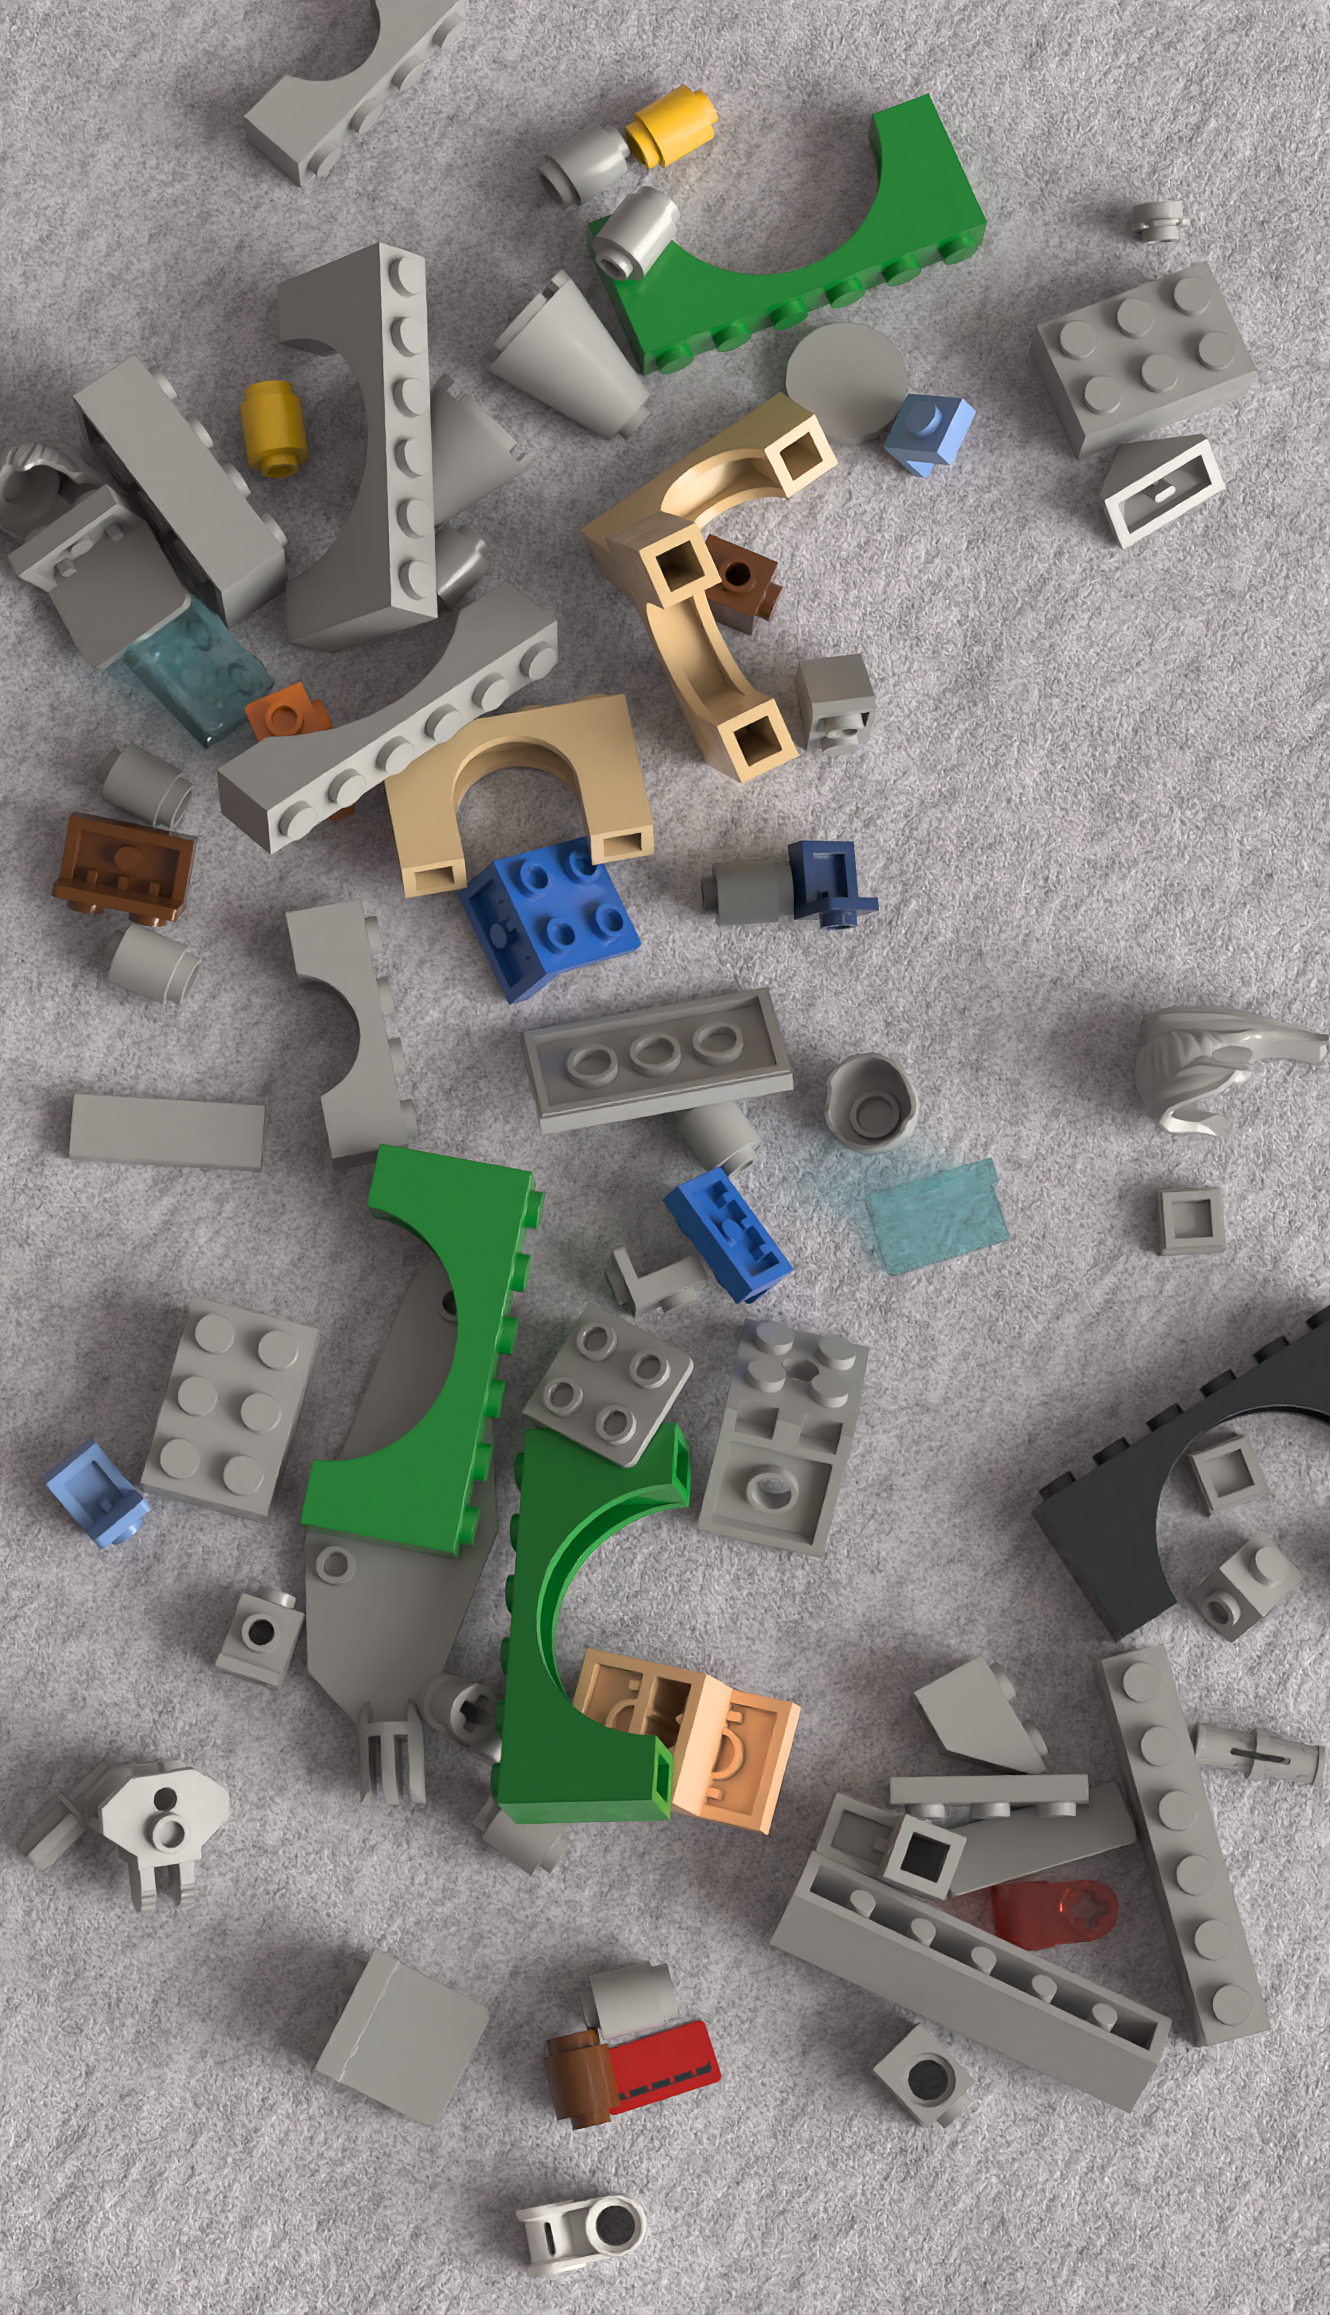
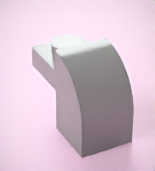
[813,1792,967,1901]

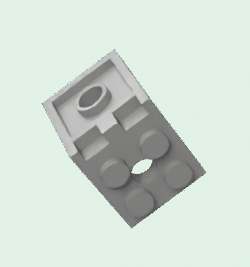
[696,1318,870,1558]

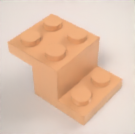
[572,1648,801,1835]

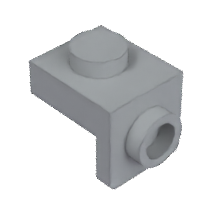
[604,1245,708,1317]
[1189,1529,1305,1642]

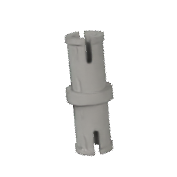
[1190,1722,1326,1787]

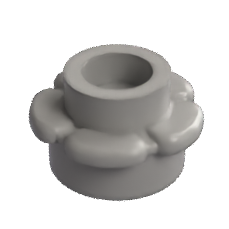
[1129,201,1190,244]

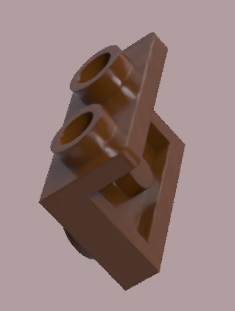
[52,811,198,927]

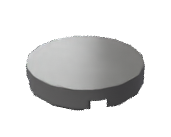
[784,321,908,446]

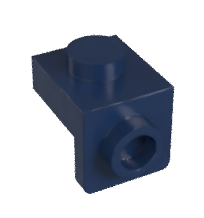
[788,840,879,930]

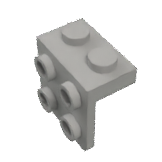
[7,484,191,670]
[522,1302,694,1468]
[309,1948,490,2126]

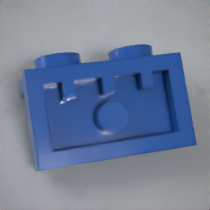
[662,1166,794,1304]

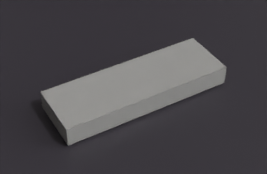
[69,1093,266,1172]

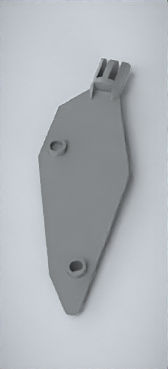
[304,1253,498,1806]

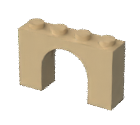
[605,511,799,784]
[382,693,654,899]

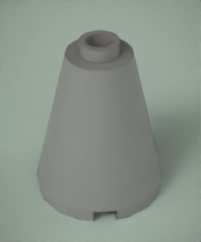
[479,269,652,441]
[430,373,534,529]

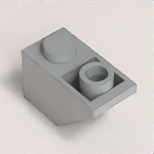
[795,653,877,756]
[909,1655,1049,1775]

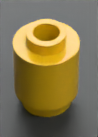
[623,84,718,170]
[240,380,309,478]

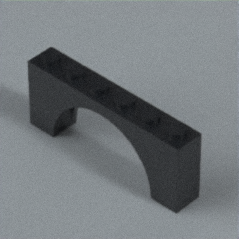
[1031,1305,1330,1643]

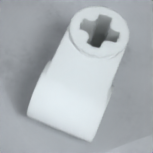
[515,2194,646,2278]

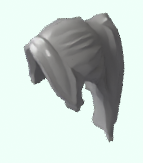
[1133,1005,1330,1137]

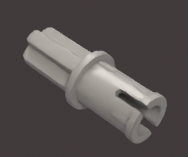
[17,1754,119,1872]

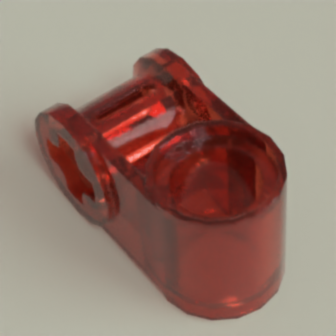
[990,1879,1120,1951]

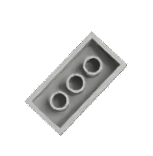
[73,353,290,630]

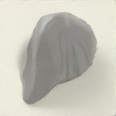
[0,439,128,540]

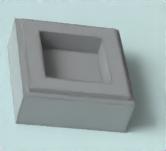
[1155,1186,1226,1256]
[1185,1433,1271,1517]

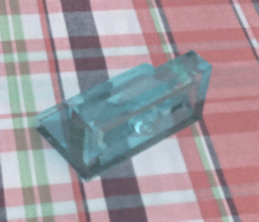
[865,1157,1009,1276]

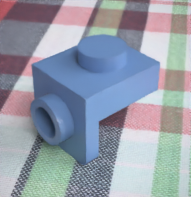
[883,393,976,478]
[41,1437,151,1549]

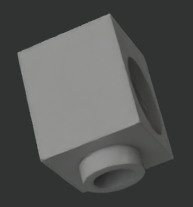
[868,2023,976,2128]

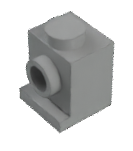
[215,1586,306,1692]

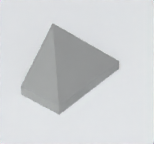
[1098,434,1226,550]

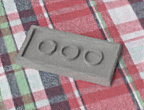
[519,987,794,1136]

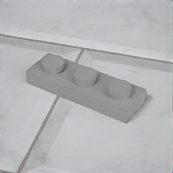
[890,1774,1089,1820]

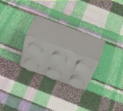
[1029,260,1256,460]
[140,1296,321,1525]

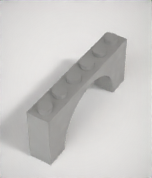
[277,242,438,653]

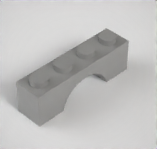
[244,0,466,187]
[285,899,419,1171]

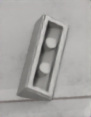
[947,1781,1139,1899]

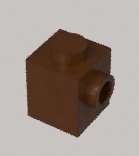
[704,534,783,636]

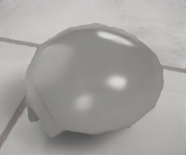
[823,1052,920,1156]

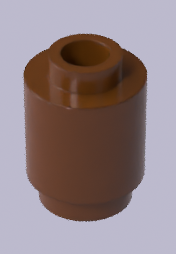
[543,2028,621,2131]

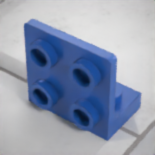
[457,836,641,1005]

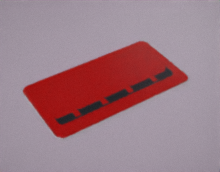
[609,2020,721,2115]

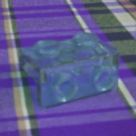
[122,594,275,750]

